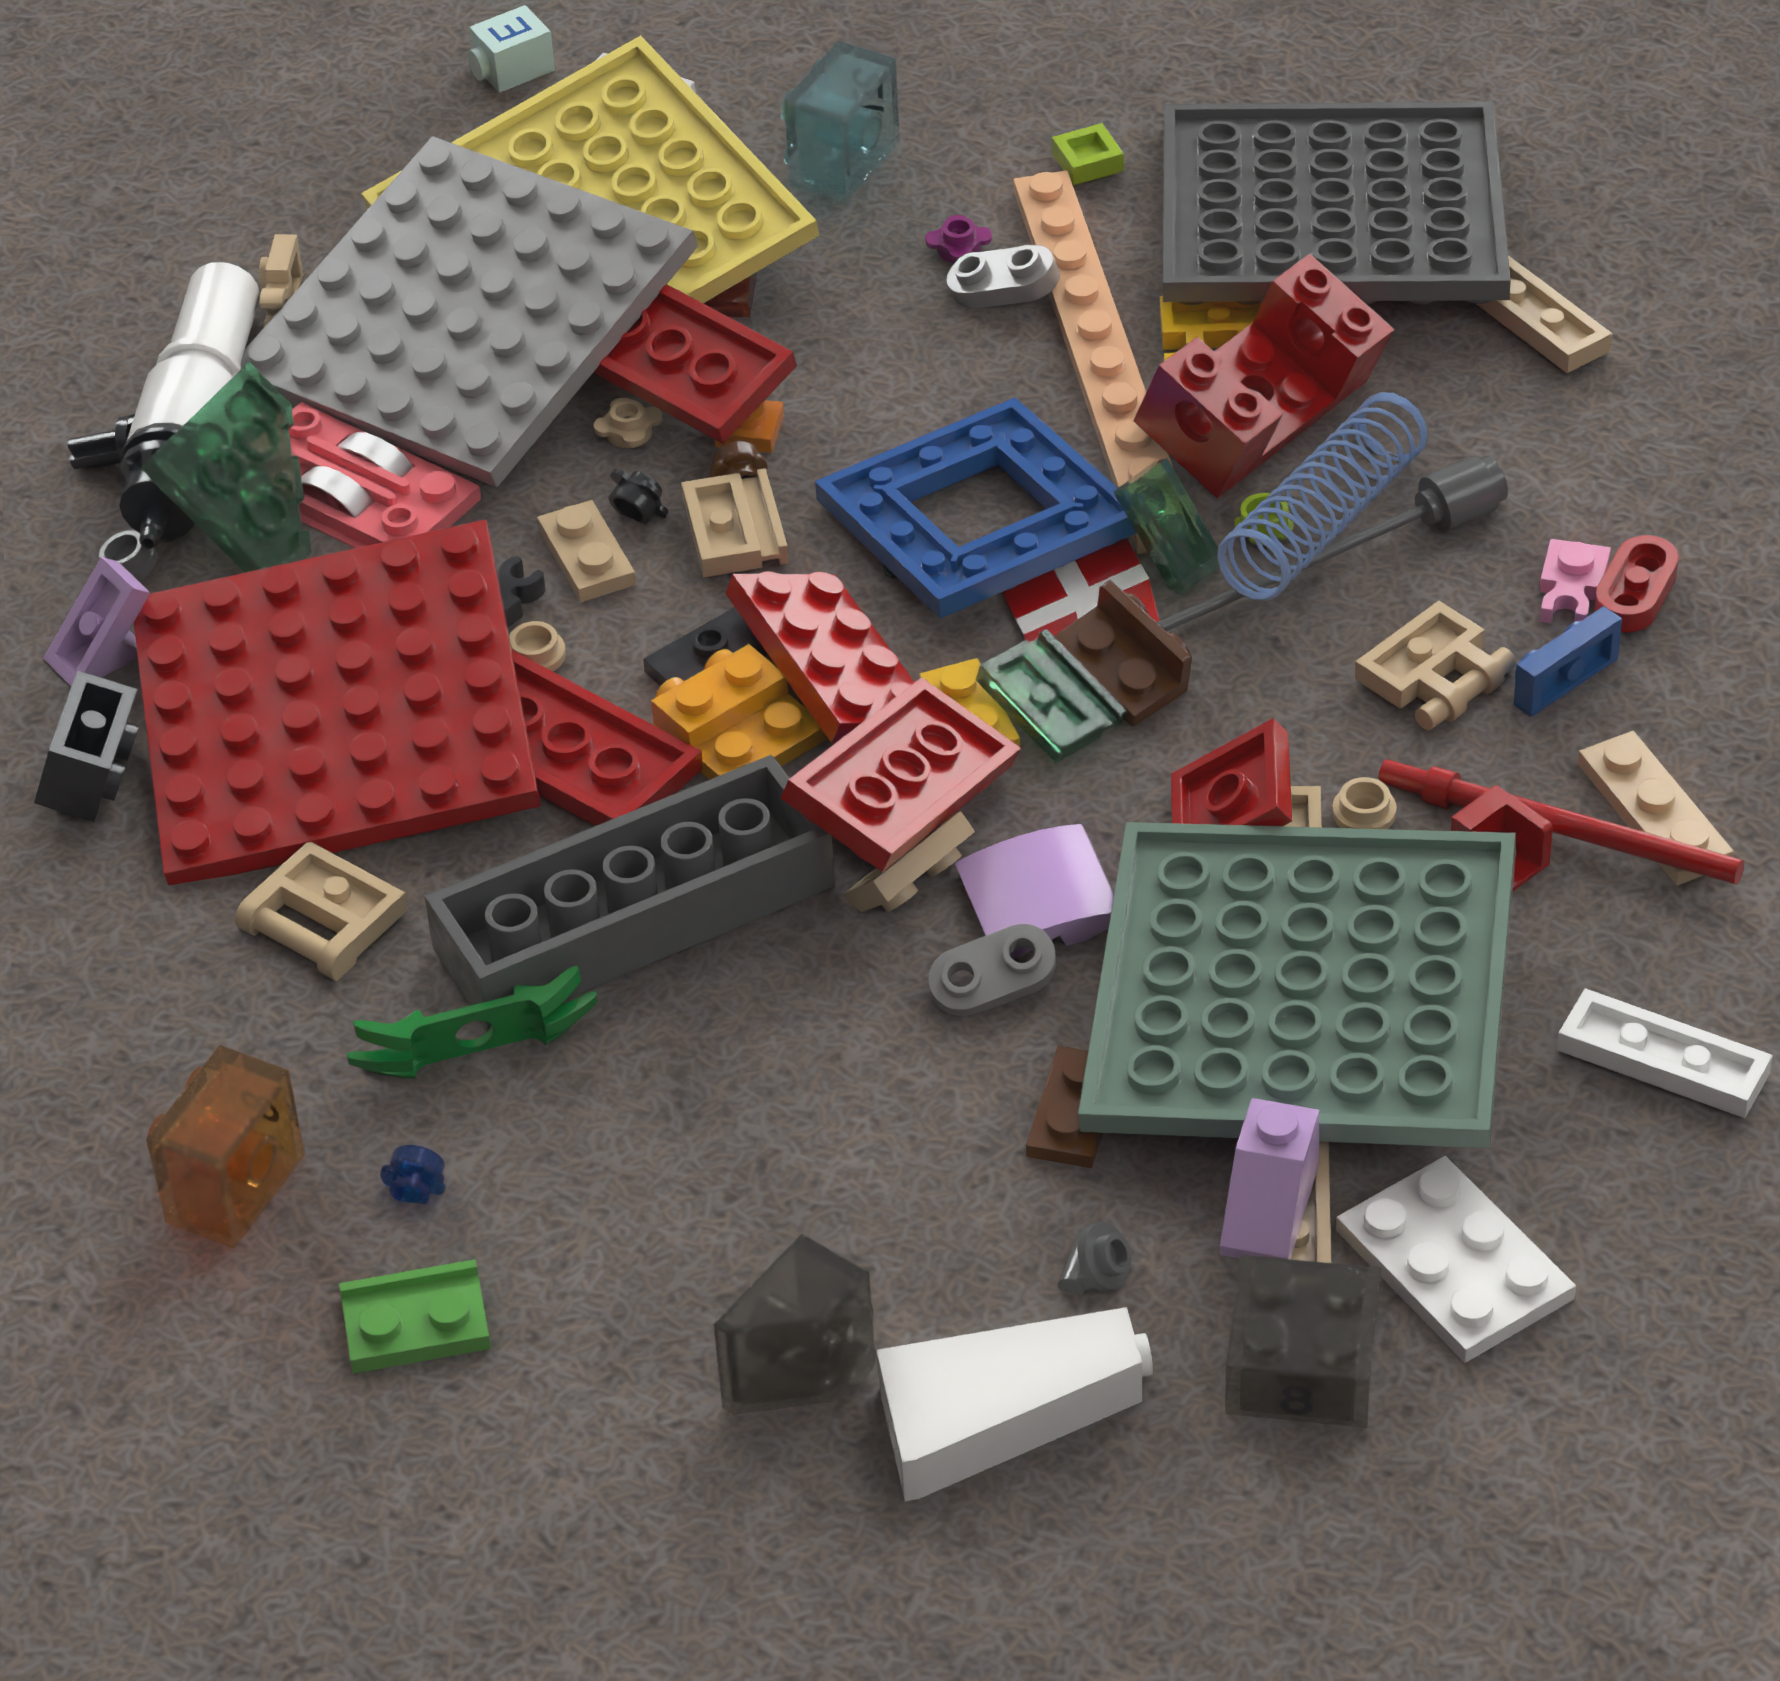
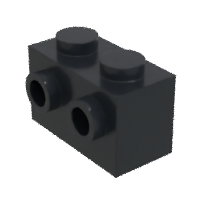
[34,670,139,822]

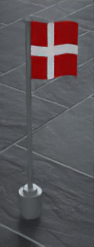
[1001,456,1508,695]

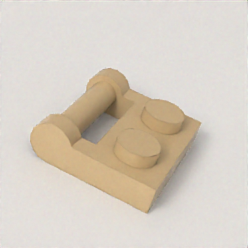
[235,842,408,981]

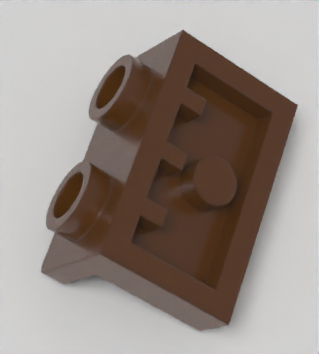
[1050,580,1192,727]

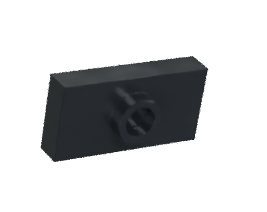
[643,607,768,686]

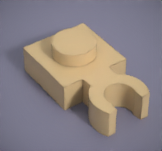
[259,234,303,327]

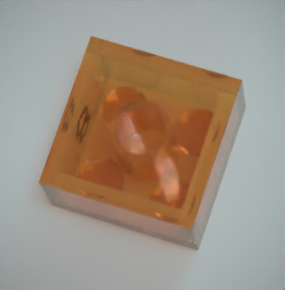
[146,1045,305,1249]

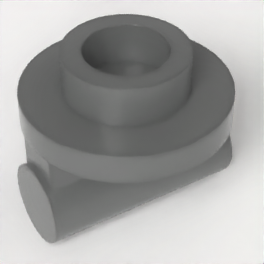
[1058,1222,1132,1295]

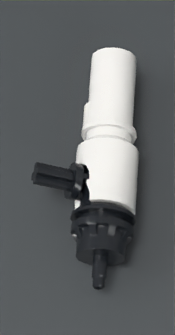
[67,262,260,549]

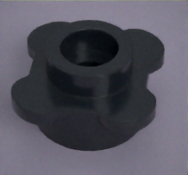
[608,469,669,525]

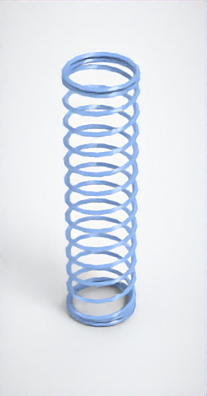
[1217,392,1428,601]

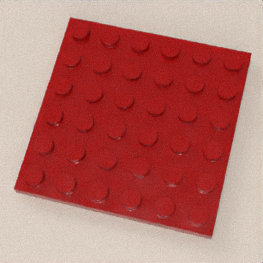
[134,519,541,886]

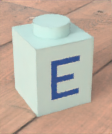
[467,5,555,93]

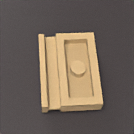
[681,468,789,578]

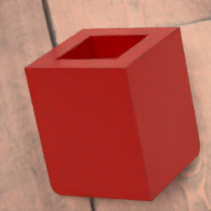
[1451,785,1553,892]

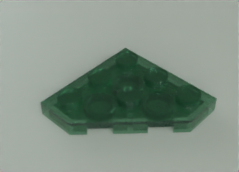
[140,362,312,573]

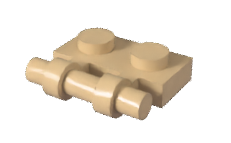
[1355,601,1517,730]

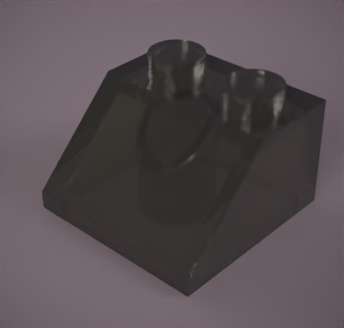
[713,1234,877,1415]

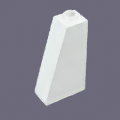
[876,1307,1153,1501]

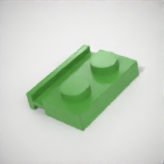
[339,1259,491,1374]

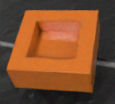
[714,400,784,453]

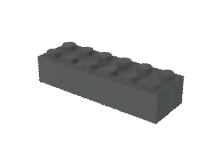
[424,754,835,1032]

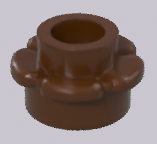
[710,441,768,479]

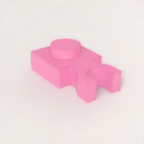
[1540,539,1611,623]

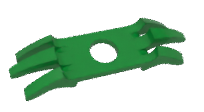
[346,965,598,1079]

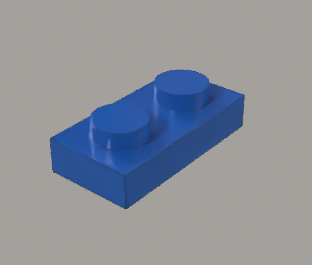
[1513,606,1622,717]

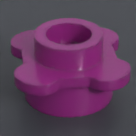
[925,215,992,263]

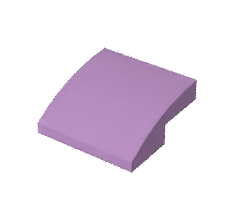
[955,824,1114,959]

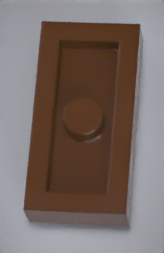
[1026,1046,1103,1168]

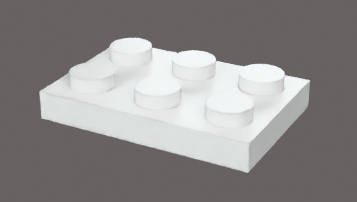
[1336,1156,1576,1363]

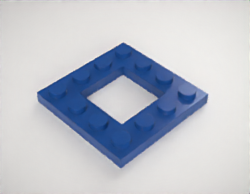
[815,397,1144,619]

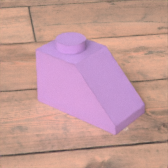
[1220,1098,1319,1267]

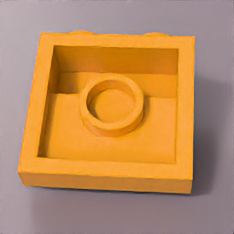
[651,644,828,780]

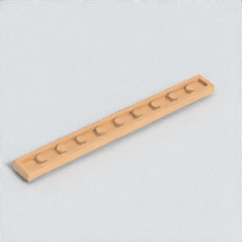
[1013,170,1196,554]

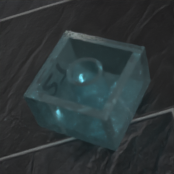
[781,41,900,203]

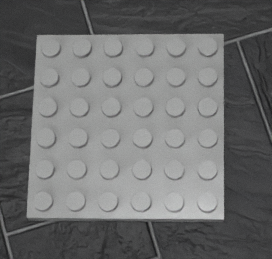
[240,136,698,488]

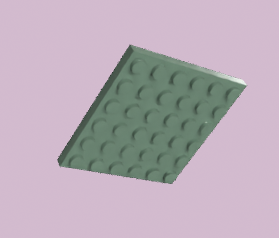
[1078,822,1516,1148]

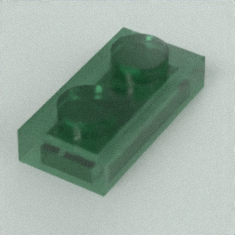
[1113,458,1219,594]

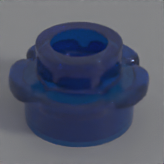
[380,1145,446,1204]

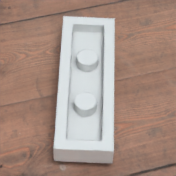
[1557,989,1773,1118]

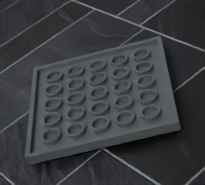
[1163,102,1511,305]

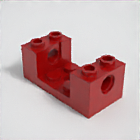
[1133,254,1394,499]

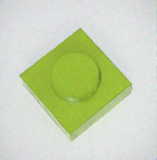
[1052,123,1124,186]

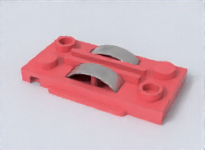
[225,402,481,548]

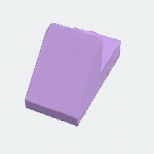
[43,557,150,686]

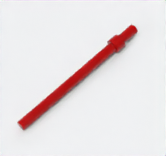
[1378,759,1744,885]

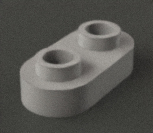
[947,245,1060,308]
[929,924,1056,1016]

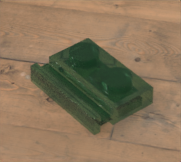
[975,629,1127,764]

